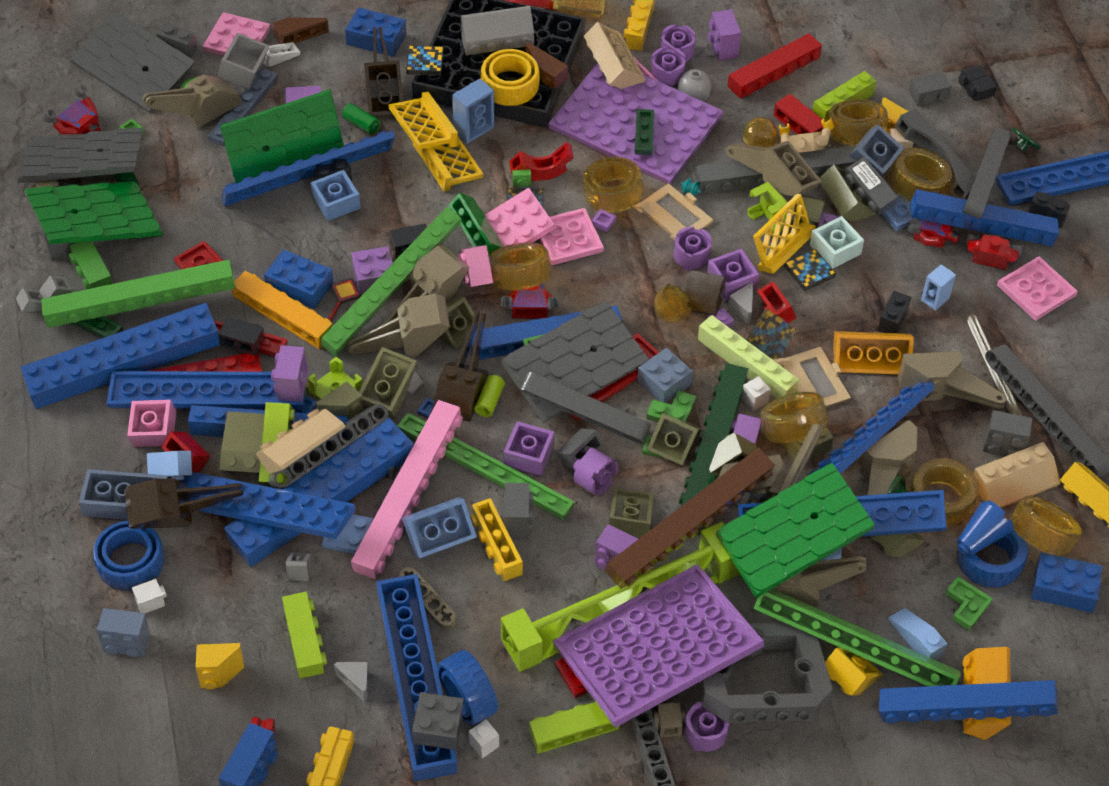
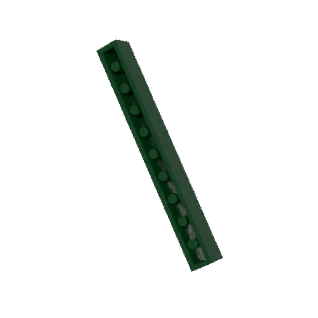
[676,363,749,535]

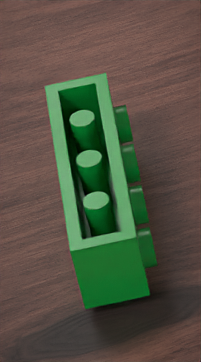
[448,193,505,261]

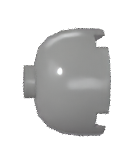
[677,69,712,102]

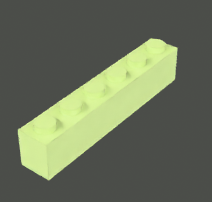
[698,315,799,404]

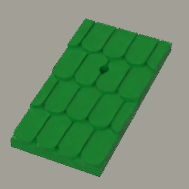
[220,89,344,184]
[24,181,163,261]
[716,463,875,598]

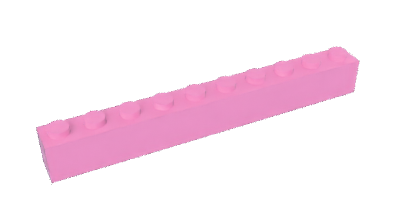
[351,400,463,579]

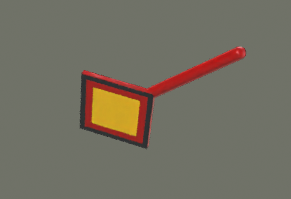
[328,278,361,321]

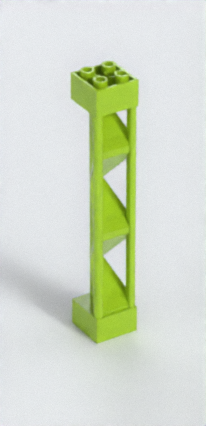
[501,522,740,672]

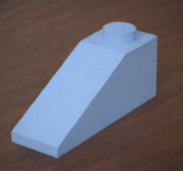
[888,608,948,660]

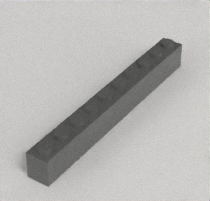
[695,145,857,194]

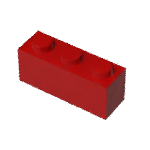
[773,94,823,135]

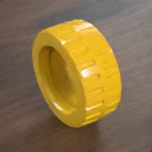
[481,49,540,106]

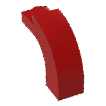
[509,142,574,181]

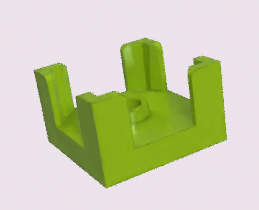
[747,182,788,237]
[307,357,363,400]

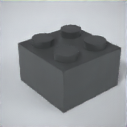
[983,410,1032,456]
[504,483,534,540]
[412,692,464,750]

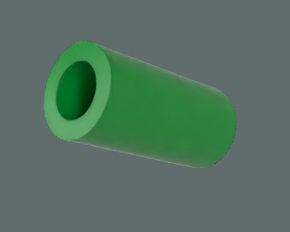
[342,103,381,135]

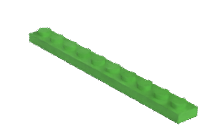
[397,413,574,520]

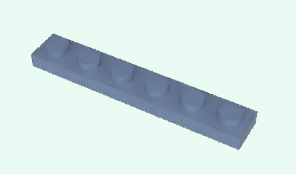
[208,68,279,146]

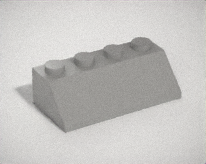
[461,6,534,55]

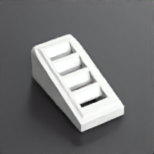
[264,42,301,67]

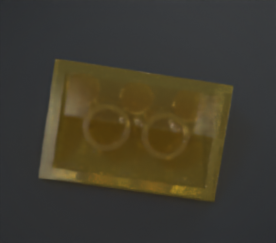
[553,0,608,18]

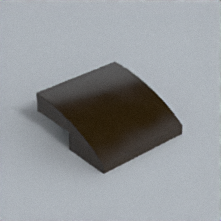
[682,270,727,316]

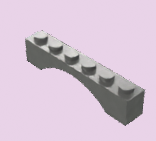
[894,109,975,200]

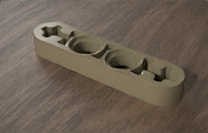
[399,567,457,629]

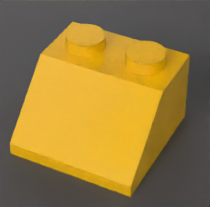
[196,643,245,690]
[825,647,884,696]

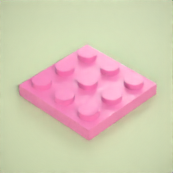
[203,12,271,56]
[485,188,556,257]
[539,208,604,266]
[997,256,1078,321]

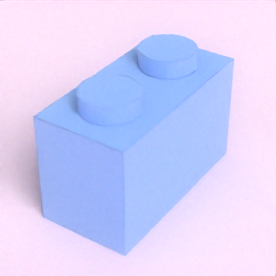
[921,265,956,311]
[147,451,192,480]

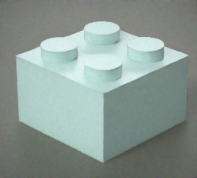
[810,216,864,269]

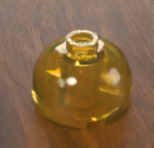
[742,117,778,148]
[654,284,691,322]

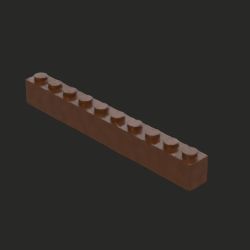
[605,447,775,589]

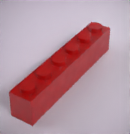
[727,33,822,99]

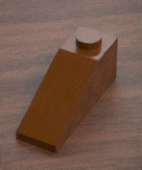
[273,17,329,44]
[526,42,568,90]

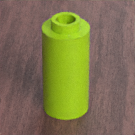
[474,375,505,417]

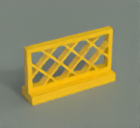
[389,92,458,150]
[413,130,483,192]
[753,194,816,274]

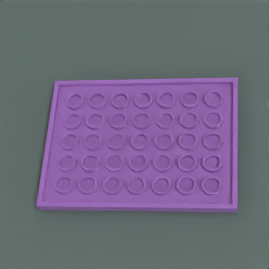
[548,63,723,185]
[553,564,764,728]

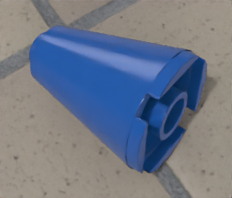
[957,500,1014,556]

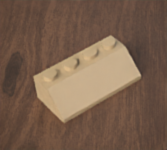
[584,22,646,89]
[256,409,346,474]
[971,442,1060,508]

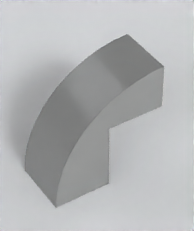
[16,275,72,312]

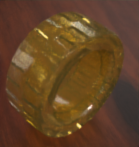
[828,99,888,146]
[889,148,952,201]
[583,157,644,213]
[489,242,551,290]
[760,392,829,443]
[909,458,979,526]
[1010,496,1082,556]

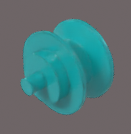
[680,178,701,196]

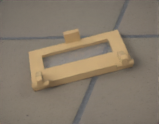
[633,183,714,241]
[774,347,851,414]

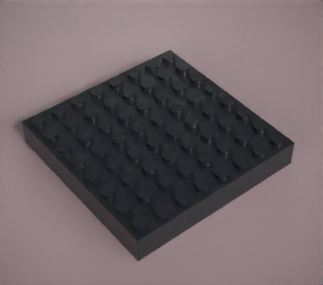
[412,0,585,128]

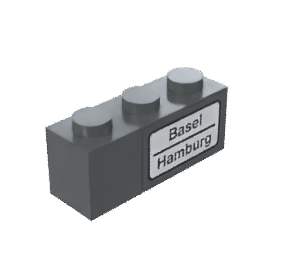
[845,157,898,216]

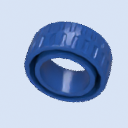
[93,521,165,591]
[957,526,1028,587]
[437,650,498,725]

